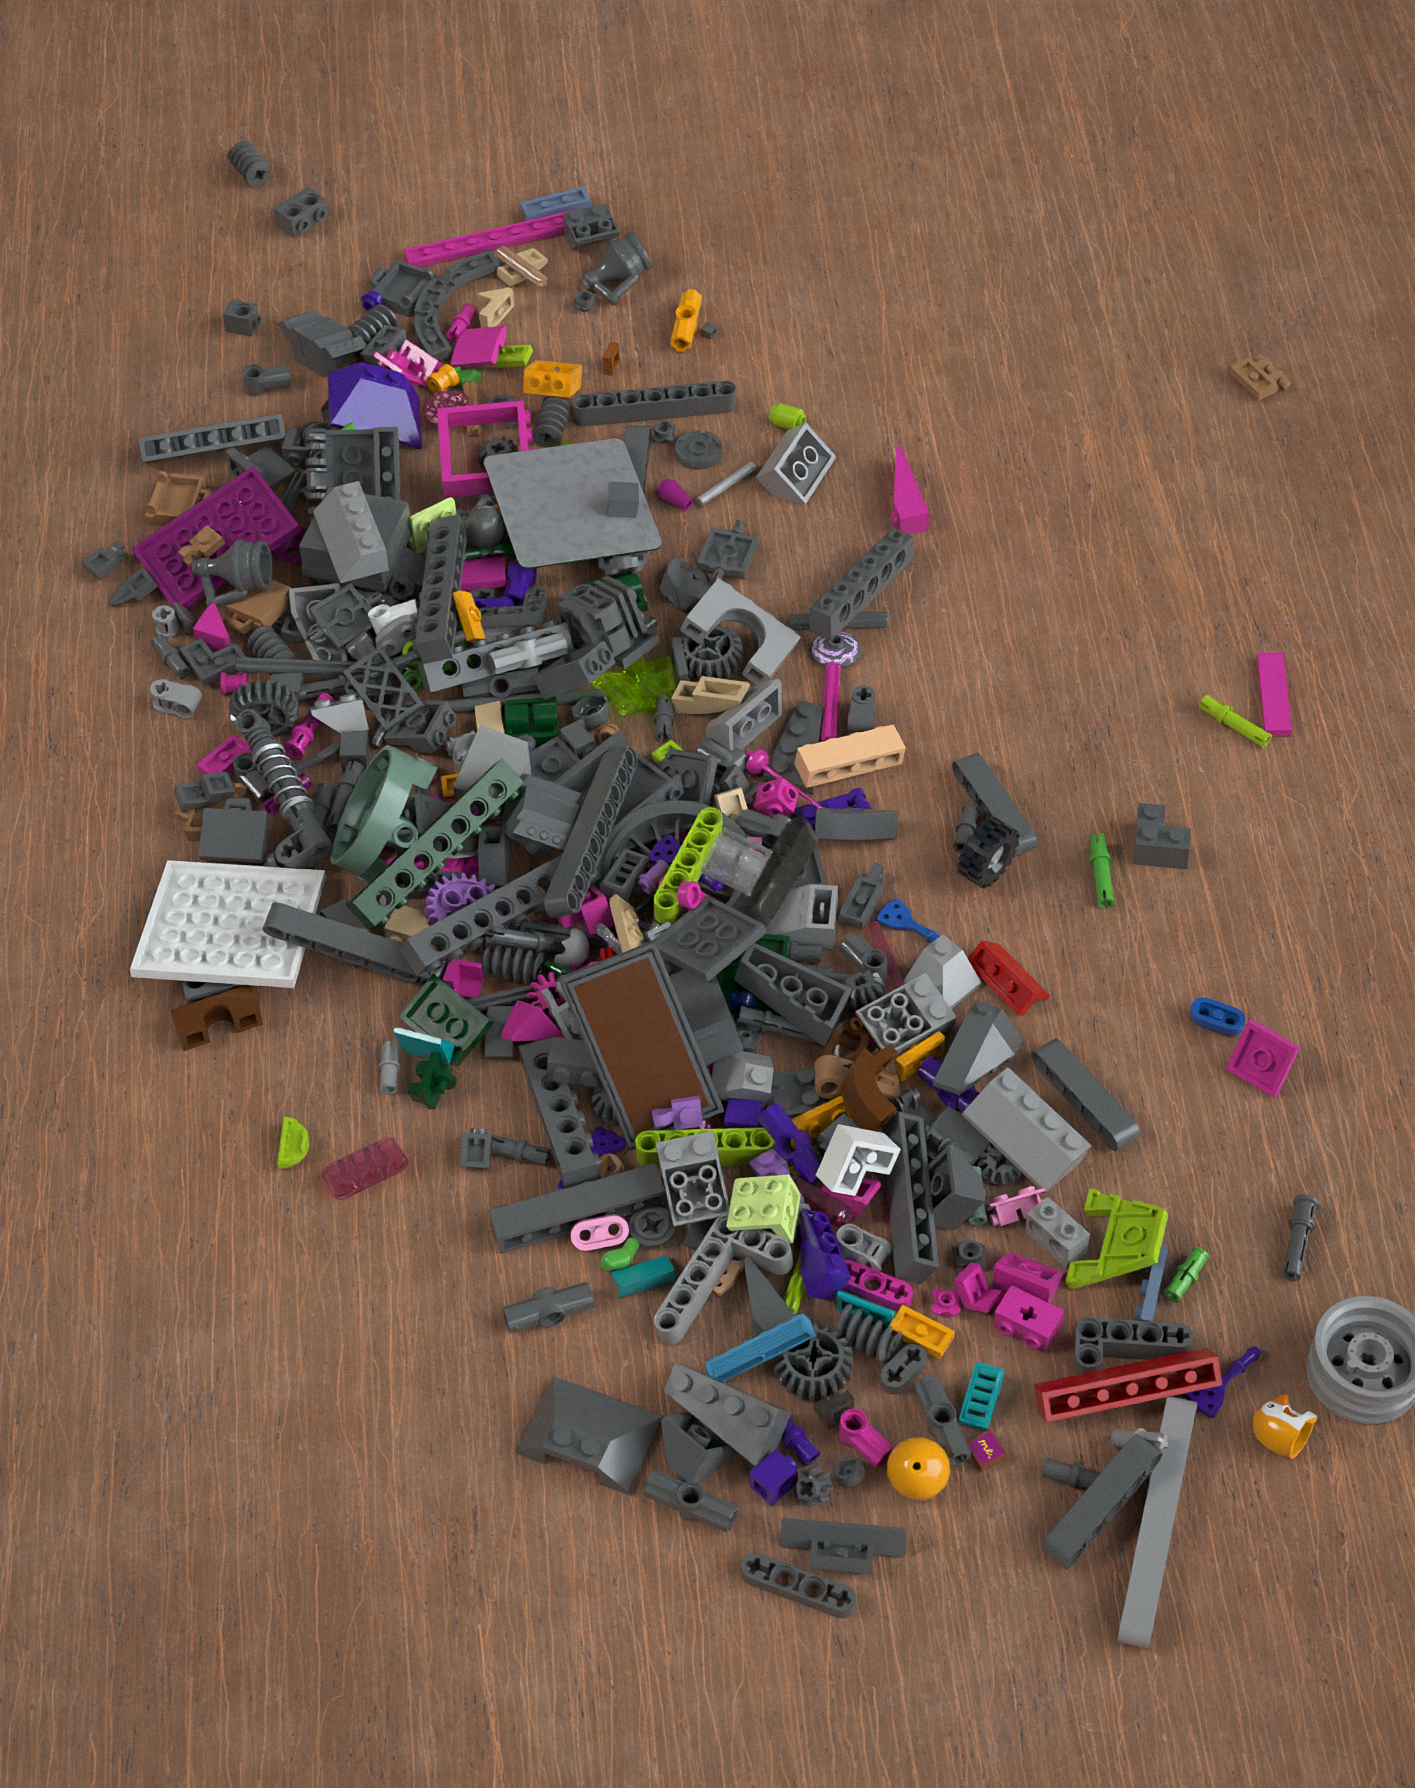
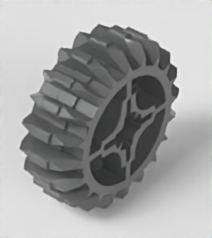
[681,624,744,682]
[229,679,299,736]
[773,1322,854,1402]

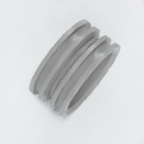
[1306,1296,1415,1424]

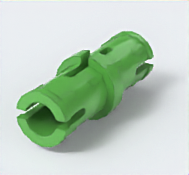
[1164,1247,1209,1303]

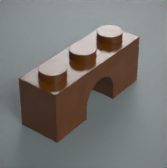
[170,985,263,1051]

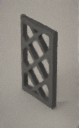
[343,646,424,732]

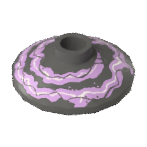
[810,632,861,668]

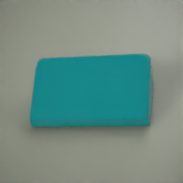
[394,1027,455,1064]
[611,1255,676,1298]
[837,1291,898,1329]

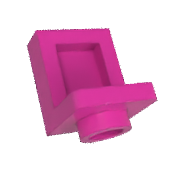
[954,1263,1003,1313]

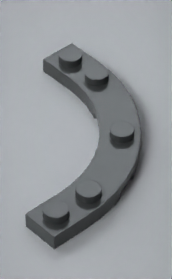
[414,250,500,360]

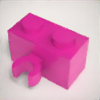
[557,885,615,935]

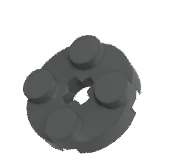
[598,552,648,574]

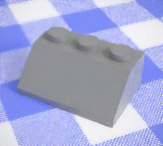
[756,422,836,505]
[706,679,782,751]

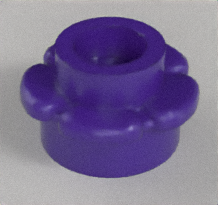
[361,291,383,311]

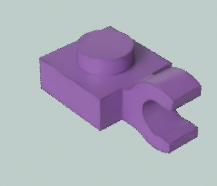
[652,1096,703,1130]
[748,1148,789,1177]

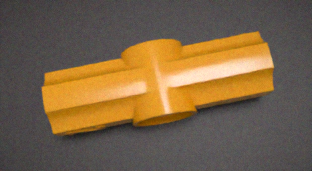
[670,289,702,352]

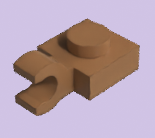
[178,525,225,567]

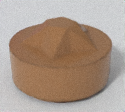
[597,1153,624,1179]

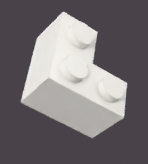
[816,1124,901,1196]

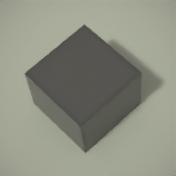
[701,322,717,340]

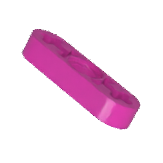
[843,1259,913,1311]

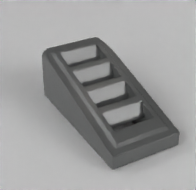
[600,848,649,902]

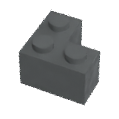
[1133,803,1191,869]

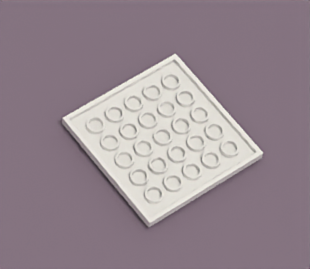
[130,860,326,988]

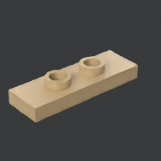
[609,894,644,953]

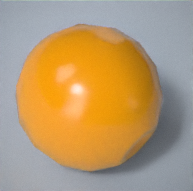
[887,1437,950,1501]

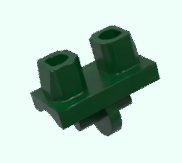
[407,1052,457,1109]

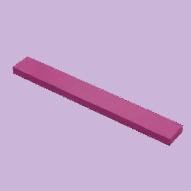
[403,209,577,267]

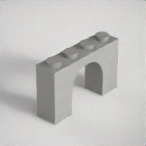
[680,578,801,685]

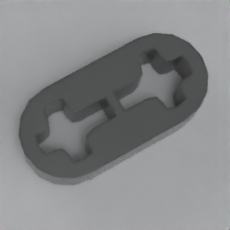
[880,1344,927,1395]

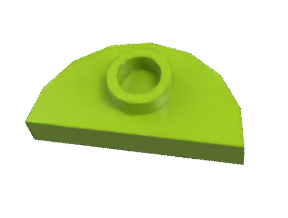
[277,1116,310,1169]

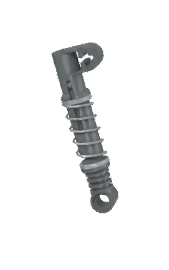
[235,709,332,869]

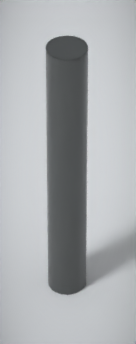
[370,682,410,749]

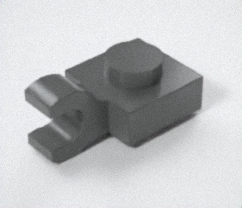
[82,541,128,580]

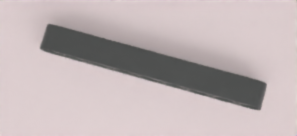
[544,746,637,918]

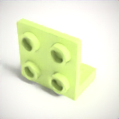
[408,497,456,554]
[727,1174,801,1243]

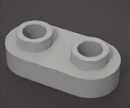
[375,615,418,656]

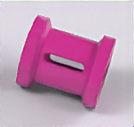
[221,672,249,695]

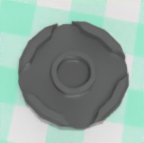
[675,430,722,470]

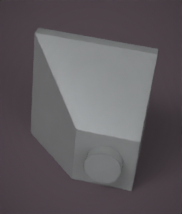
[903,934,981,1009]
[711,1051,774,1108]

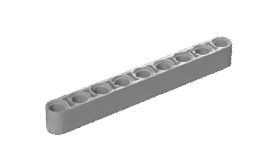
[1117,1396,1198,1650]

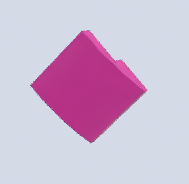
[451,325,507,369]
[461,554,507,591]

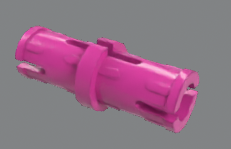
[446,303,477,343]

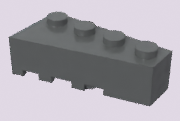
[734,943,852,1048]

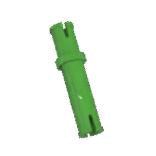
[1089,833,1115,909]

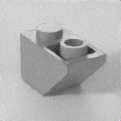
[310,694,369,733]

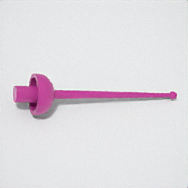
[745,749,825,808]

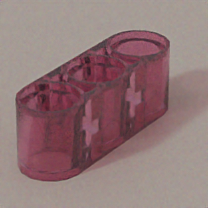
[322,1137,409,1200]

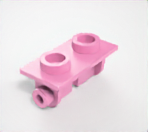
[985,1186,1045,1227]

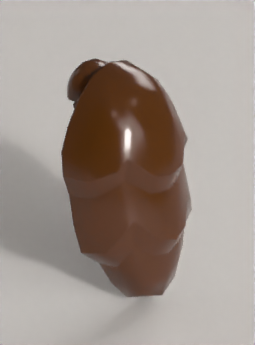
[824,1017,869,1061]

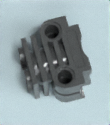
[556,575,647,657]

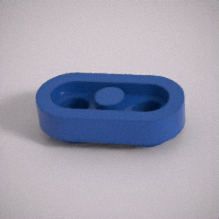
[1190,997,1245,1036]

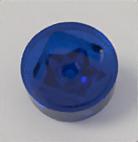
[729,990,758,1010]

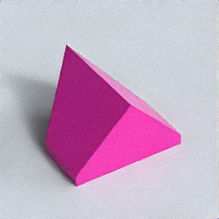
[501,1000,564,1041]

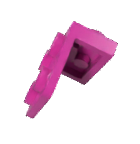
[373,340,443,388]

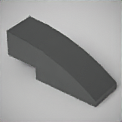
[815,807,898,840]

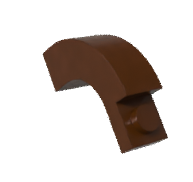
[842,1044,898,1132]

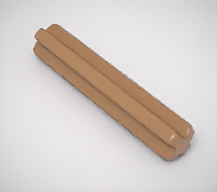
[496,246,548,288]
[463,381,480,437]

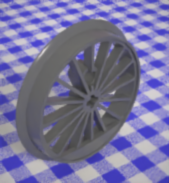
[595,800,756,939]

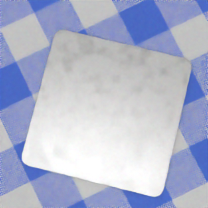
[484,438,662,569]

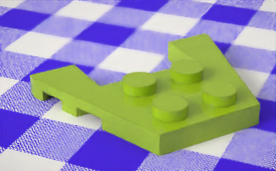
[1065,1189,1168,1289]

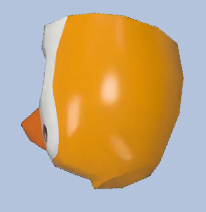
[1253,1394,1318,1459]

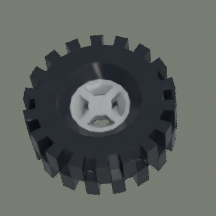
[957,817,1020,889]

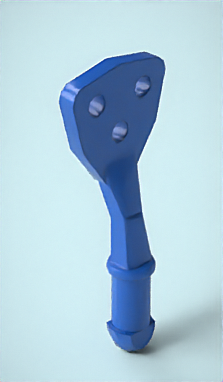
[877,899,940,943]

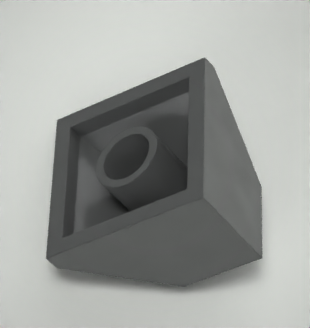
[661,1411,736,1482]

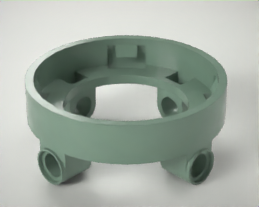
[330,745,438,884]

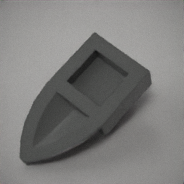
[109,567,158,606]

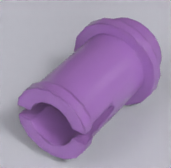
[637,859,670,894]

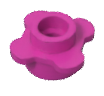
[931,1288,961,1318]

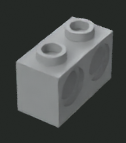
[1025,1197,1090,1269]

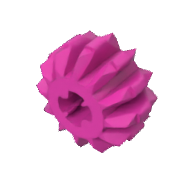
[527,972,566,1020]

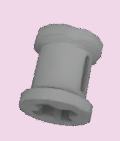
[152,605,178,639]

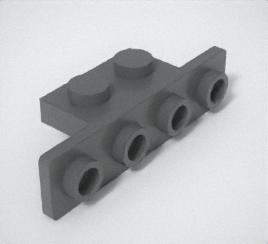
[781,1518,906,1574]

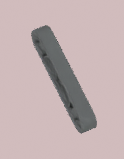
[741,1553,857,1619]

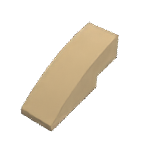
[671,676,750,714]

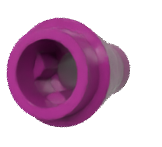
[656,478,693,512]

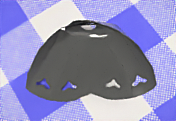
[659,557,712,612]

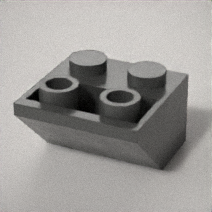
[563,203,620,249]

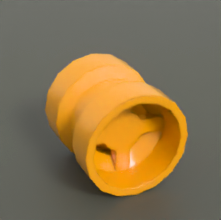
[426,364,459,396]

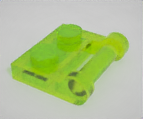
[592,672,657,715]

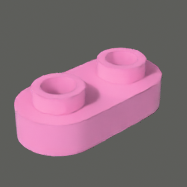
[570,1214,629,1251]

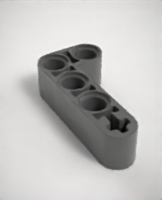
[1073,1317,1194,1375]

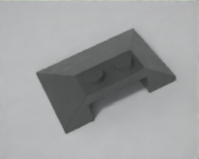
[516,1377,664,1495]

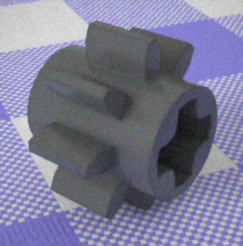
[794,1466,834,1507]

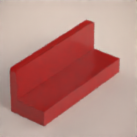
[968,941,1050,1016]

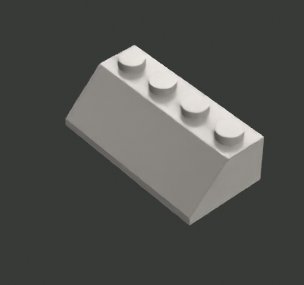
[313,481,389,583]
[962,1068,1091,1194]

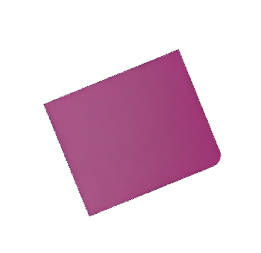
[443,959,484,1000]

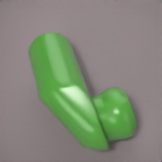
[600,1238,640,1272]

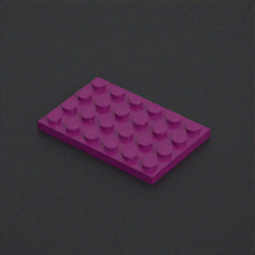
[131,466,302,609]

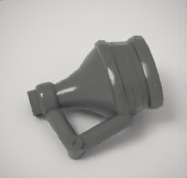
[580,232,653,305]
[192,538,272,607]

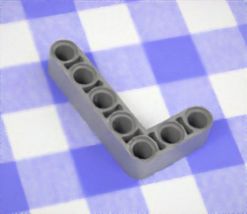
[654,1214,793,1345]

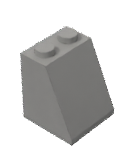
[453,725,531,820]

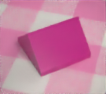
[993,1252,1065,1304]

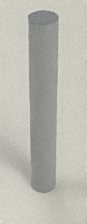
[696,461,756,506]

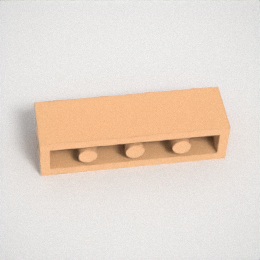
[794,724,906,788]

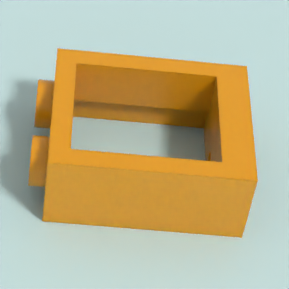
[523,360,582,398]

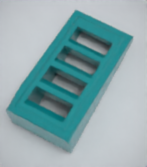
[958,1362,1005,1431]

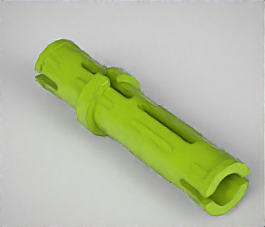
[1198,694,1272,749]

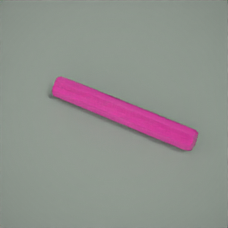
[821,661,841,742]

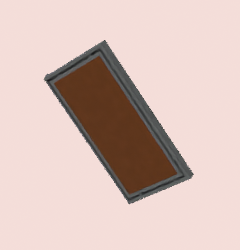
[558,940,724,1148]

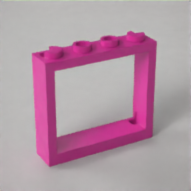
[437,400,533,498]

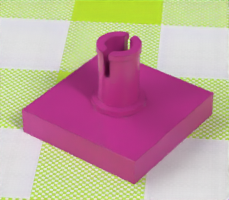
[1226,1019,1300,1097]

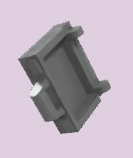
[369,260,436,317]
[198,797,270,865]

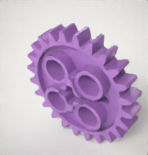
[423,873,509,952]

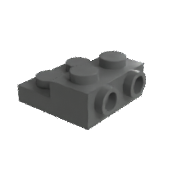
[384,701,456,752]

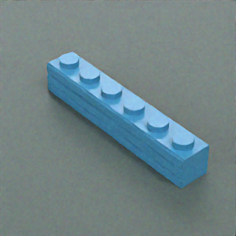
[705,1313,816,1382]

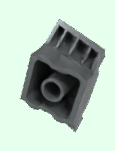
[277,310,367,377]
[501,773,582,858]

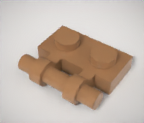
[1229,354,1291,401]

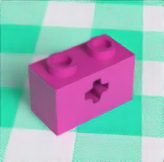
[993,1285,1064,1353]

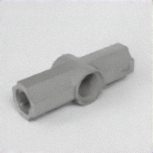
[488,632,568,674]

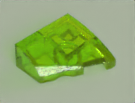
[622,655,678,702]

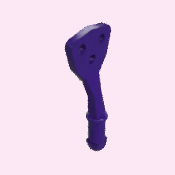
[648,834,723,891]
[557,1127,626,1189]
[1185,1347,1261,1418]

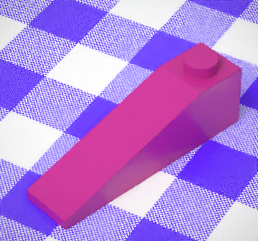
[890,446,929,534]

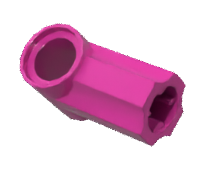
[838,1408,894,1469]

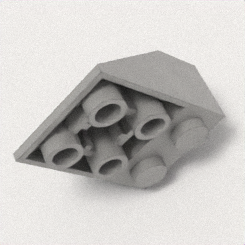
[755,884,838,949]
[856,973,956,1054]
[656,1131,730,1227]

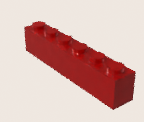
[1033,1347,1222,1422]

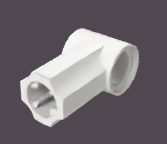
[368,599,420,635]

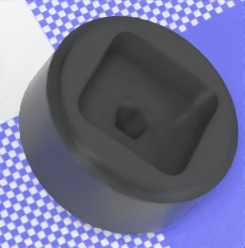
[833,1457,866,1488]

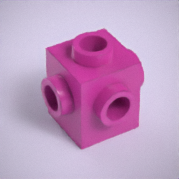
[753,777,799,817]

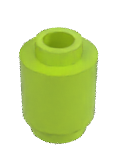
[769,403,806,430]

